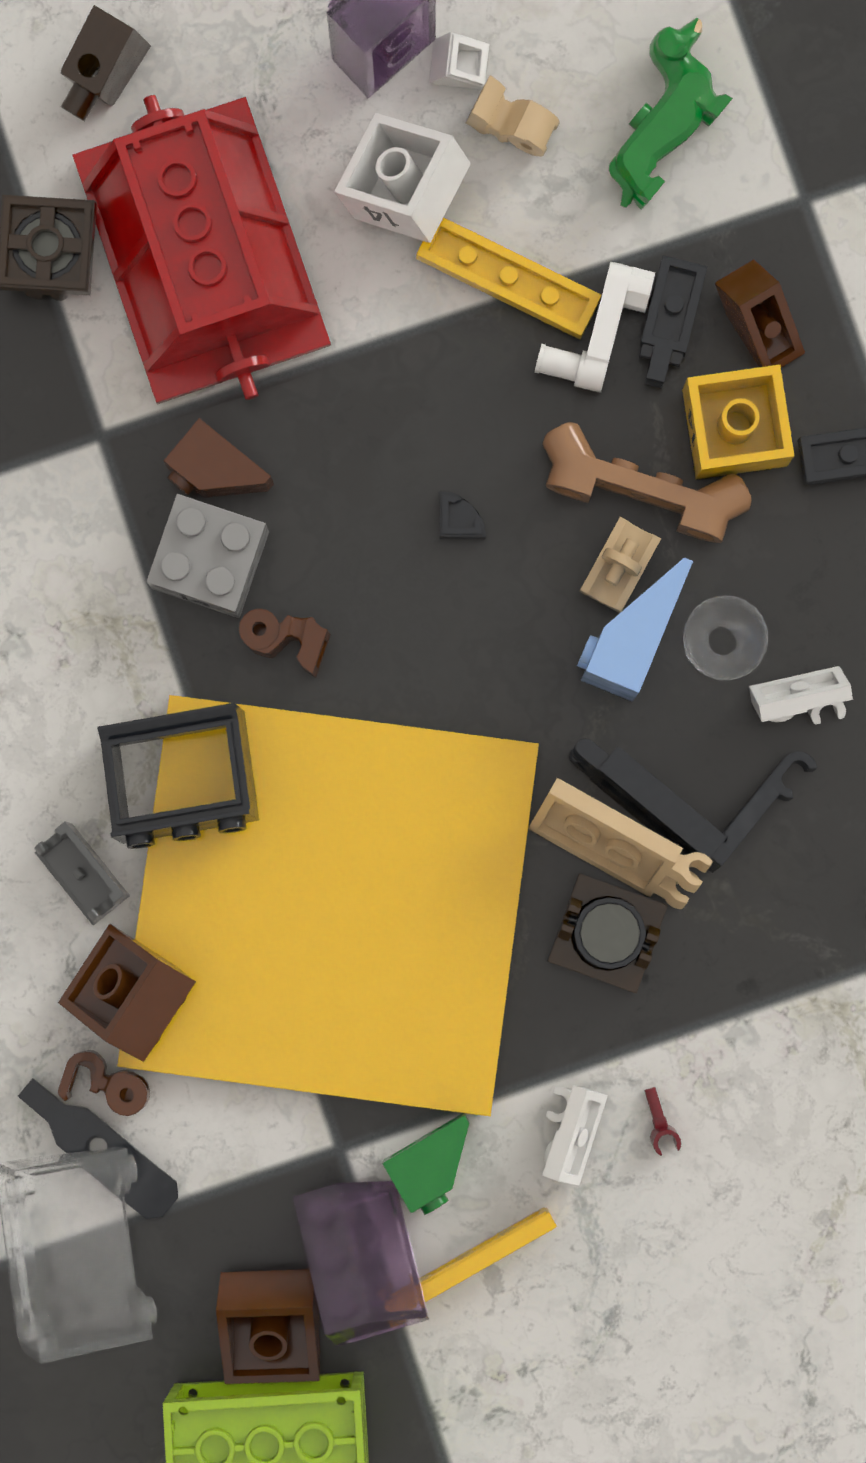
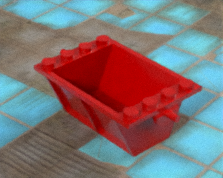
[72,95,331,404]

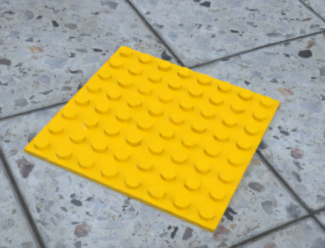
[117,695,539,1117]

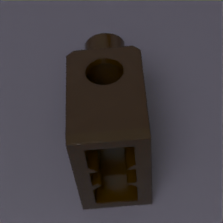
[60,5,151,122]

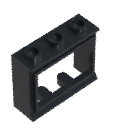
[97,703,259,849]

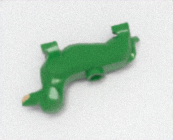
[609,18,733,210]

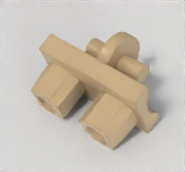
[580,517,661,613]

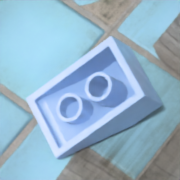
[577,558,693,701]

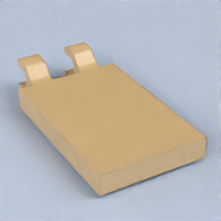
[528,778,713,909]

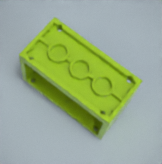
[163,1371,369,1463]

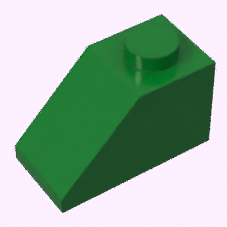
[382,1113,469,1215]

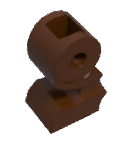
[239,609,331,678]

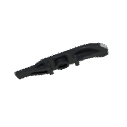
[18,1078,178,1219]

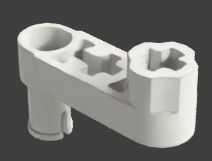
[534,262,655,393]

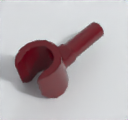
[644,1087,681,1156]

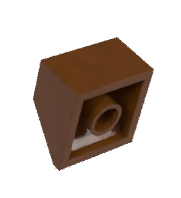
[58,924,196,1062]
[216,1269,320,1384]

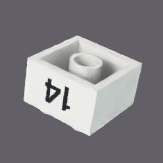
[334,113,471,243]

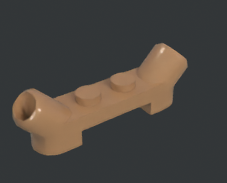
[542,422,752,543]

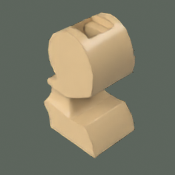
[465,75,560,157]

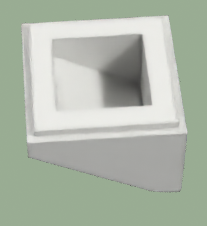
[429,32,490,90]

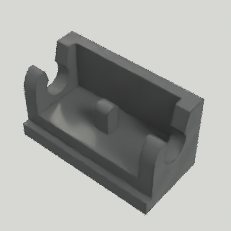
[34,821,130,925]

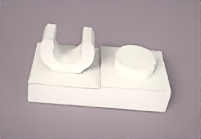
[749,666,853,725]
[542,1085,608,1185]

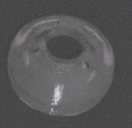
[682,595,769,681]

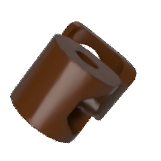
[58,1050,150,1116]

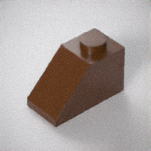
[715,259,805,367]
[164,418,274,498]

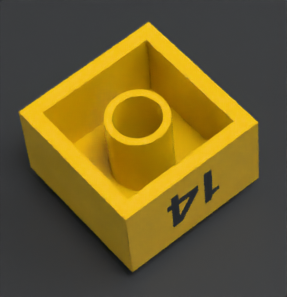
[682,365,794,479]

